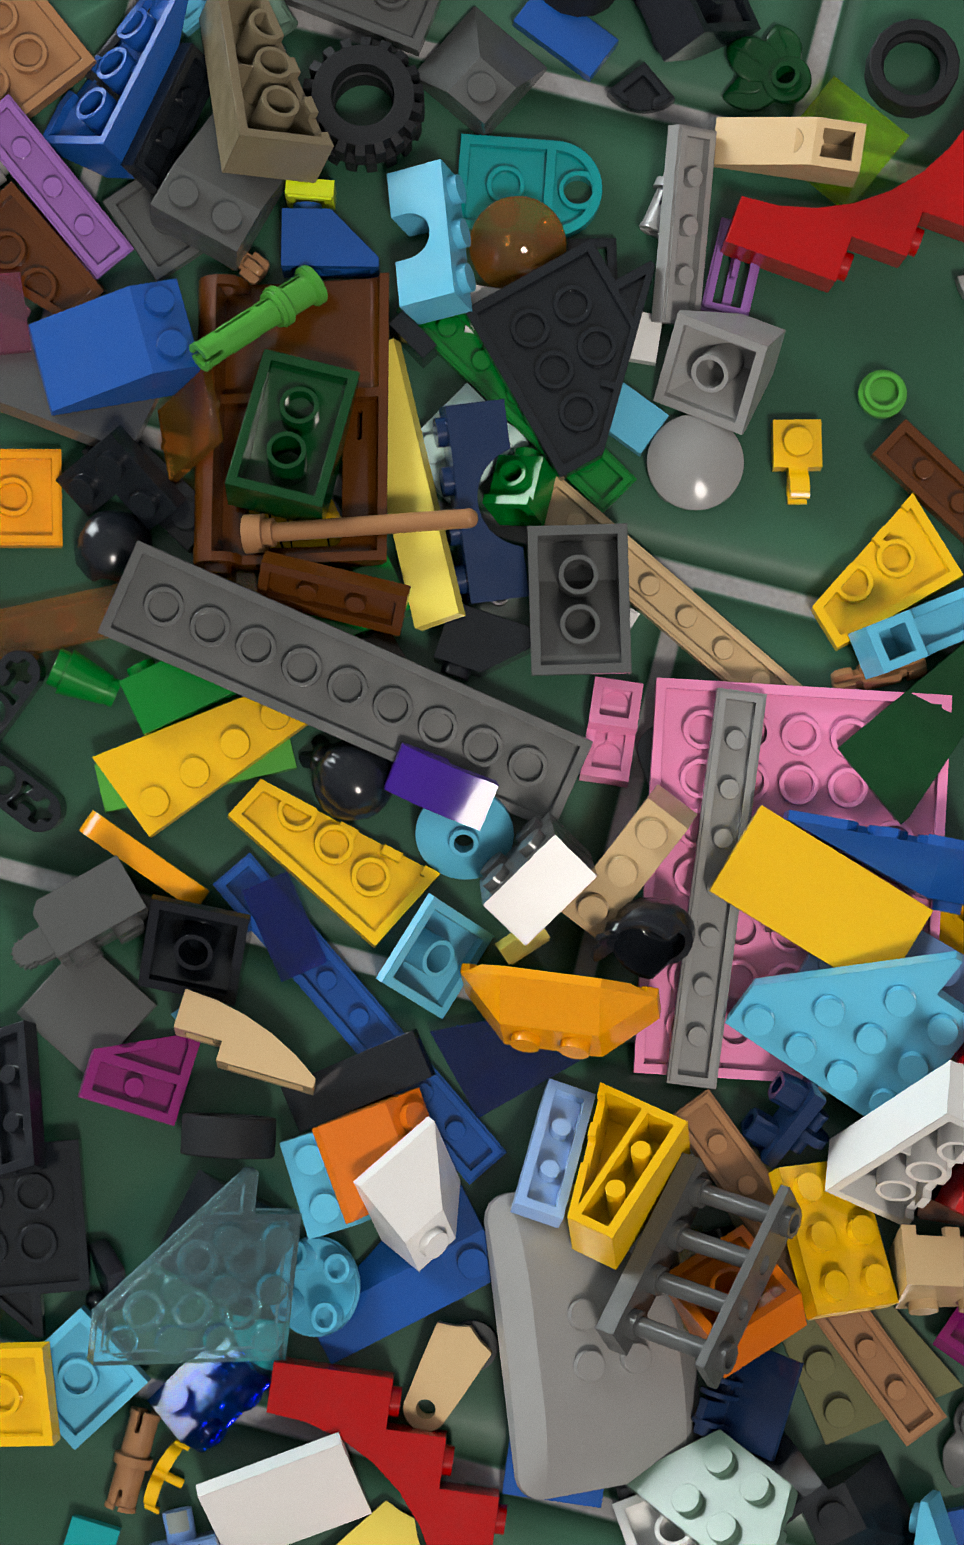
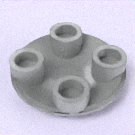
[647,415,744,511]

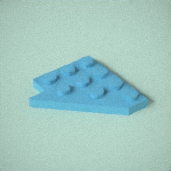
[725,951,964,1116]

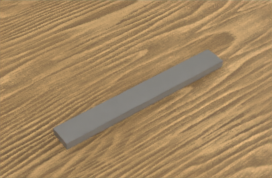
[665,688,767,1089]

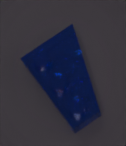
[430,1021,582,1118]

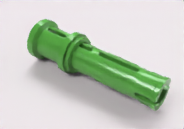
[189,264,328,372]

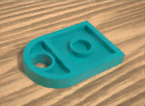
[458,134,602,240]

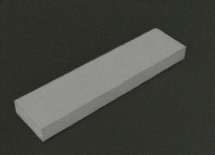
[651,124,717,325]

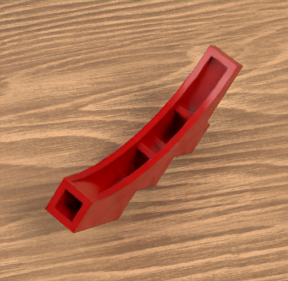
[720,129,964,293]
[266,1356,508,1545]

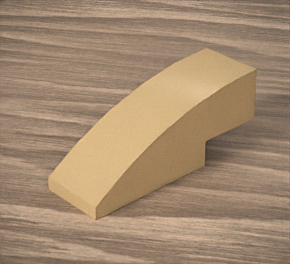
[174,989,316,1095]

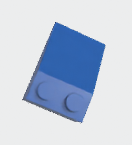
[28,278,200,416]

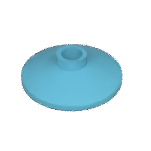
[415,796,514,880]

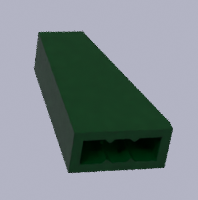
[837,642,964,825]

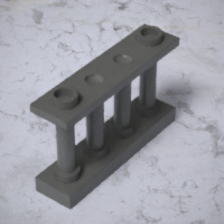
[595,1152,802,1389]

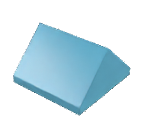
[376,893,494,1019]

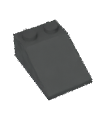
[150,114,286,271]
[527,523,632,676]

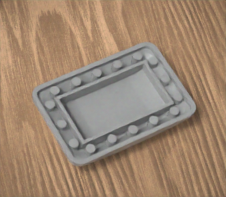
[484,1183,702,1500]

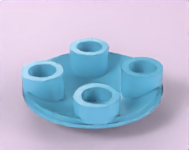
[269,1236,361,1337]

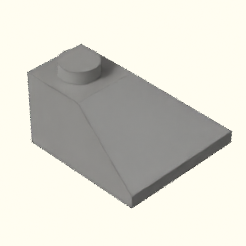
[653,310,786,435]

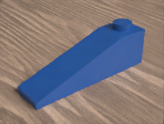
[43,0,188,179]
[783,810,964,915]
[317,1183,491,1364]

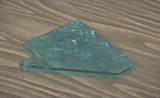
[87,1167,302,1366]

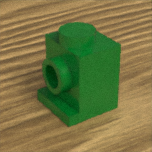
[482,447,556,526]

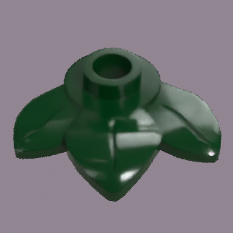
[723,24,812,112]

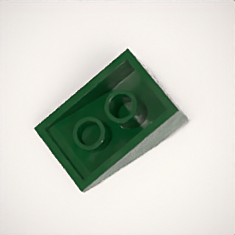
[225,349,360,521]

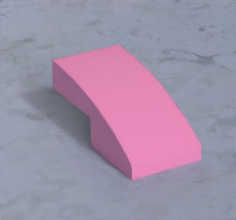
[579,676,644,788]

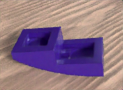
[384,742,499,831]

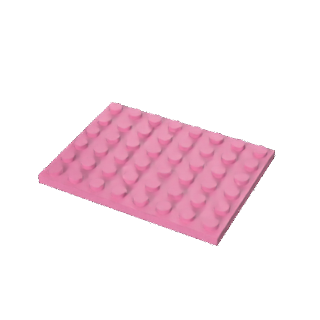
[633,677,952,1081]

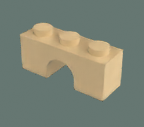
[561,784,697,938]

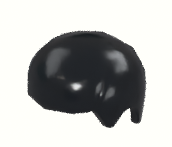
[74,510,153,584]

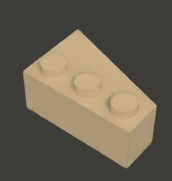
[889,1224,964,1316]

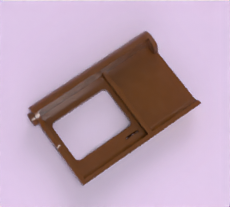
[193,273,389,579]

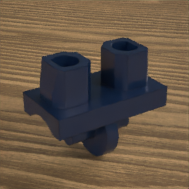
[740,1071,829,1169]

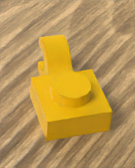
[771,419,823,505]

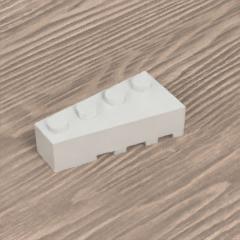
[825,1060,964,1225]

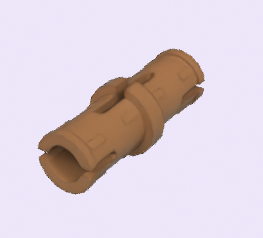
[104,1406,162,1514]

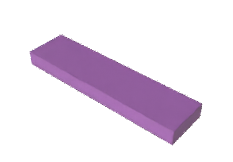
[0,94,134,280]

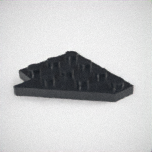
[464,239,655,481]
[0,1138,93,1338]

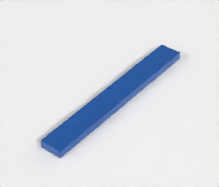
[212,853,507,1185]

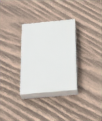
[196,1432,372,1545]

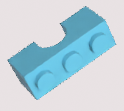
[387,159,476,325]

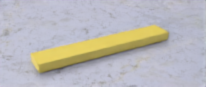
[387,338,466,631]

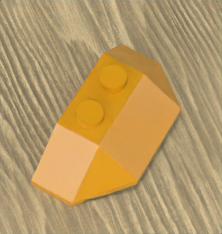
[460,963,661,1059]

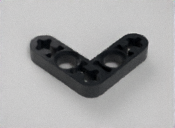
[0,650,67,832]

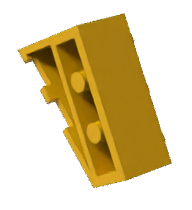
[567,1082,691,1270]

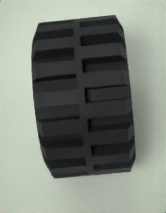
[302,37,425,173]

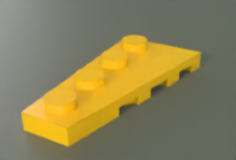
[92,697,308,838]
[227,779,441,948]

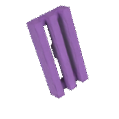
[701,217,760,316]

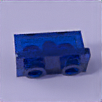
[147,1329,271,1453]

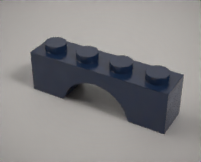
[433,399,529,604]

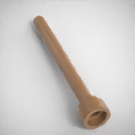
[240,508,478,554]

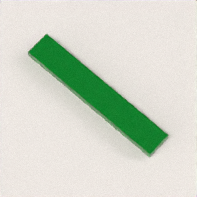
[396,306,637,514]

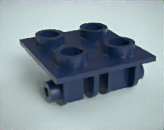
[691,1350,804,1462]

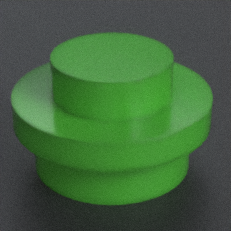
[858,370,907,419]

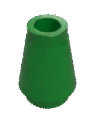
[46,648,121,707]

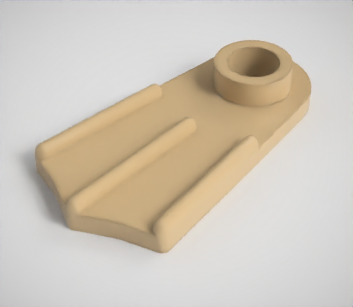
[403,1320,493,1431]

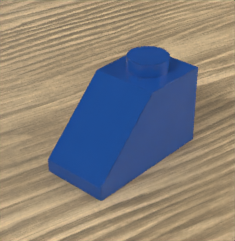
[281,201,380,279]

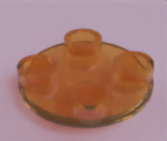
[469,196,566,289]

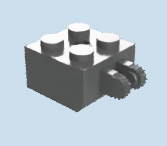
[10,855,149,971]

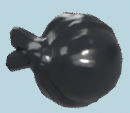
[299,734,392,821]
[591,898,695,979]

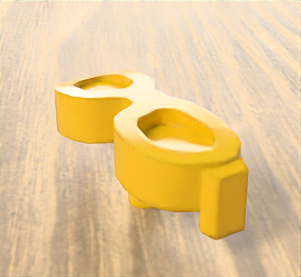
[143,1438,192,1515]

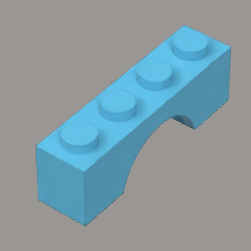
[848,587,964,680]

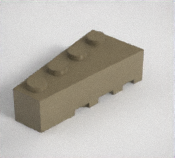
[199,0,334,183]

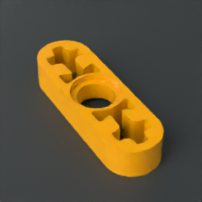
[79,810,210,904]

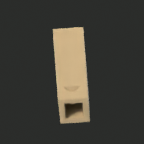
[714,117,867,188]

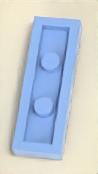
[510,1078,596,1228]

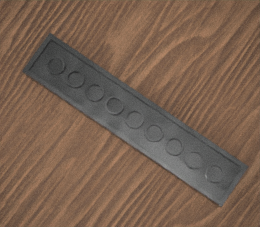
[97,540,593,821]

